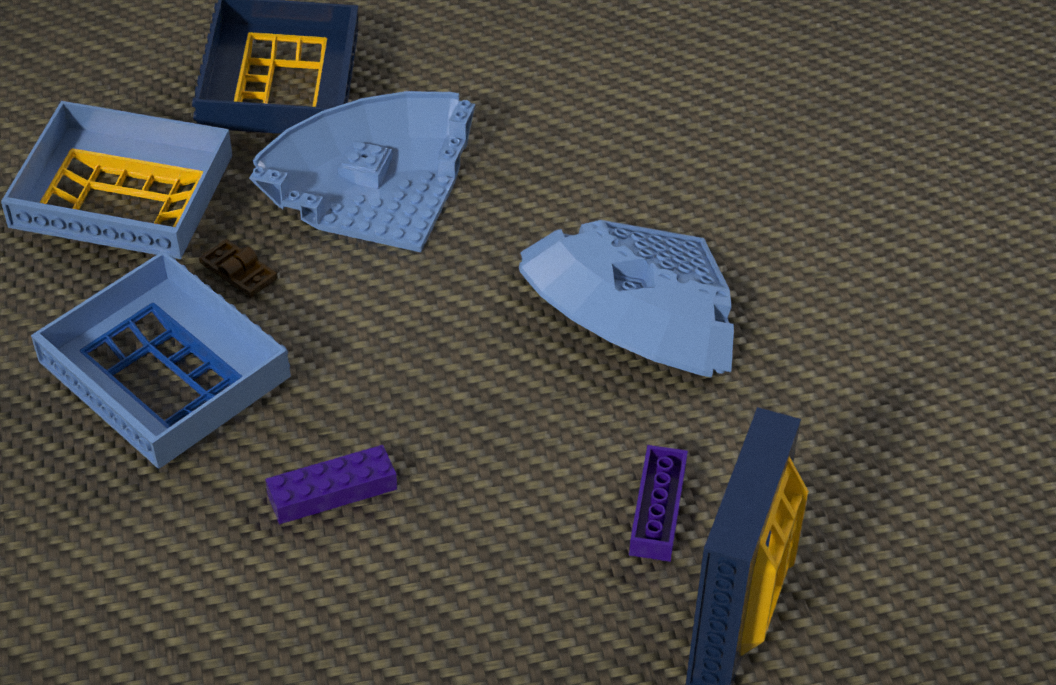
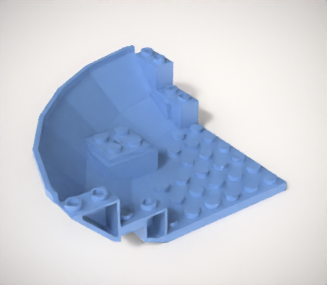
[249,91,475,252]
[519,220,734,377]

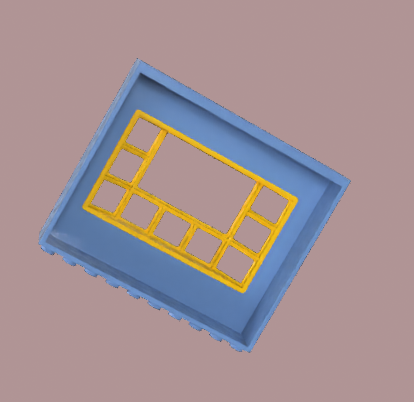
[1,101,233,259]

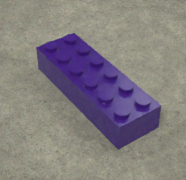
[265,445,397,525]
[629,445,688,562]

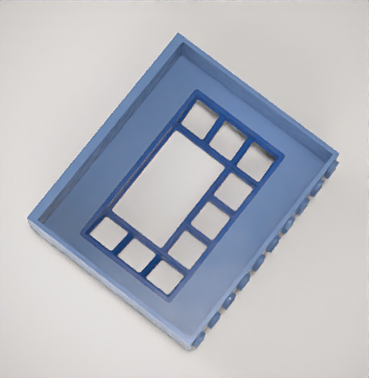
[31,251,291,469]

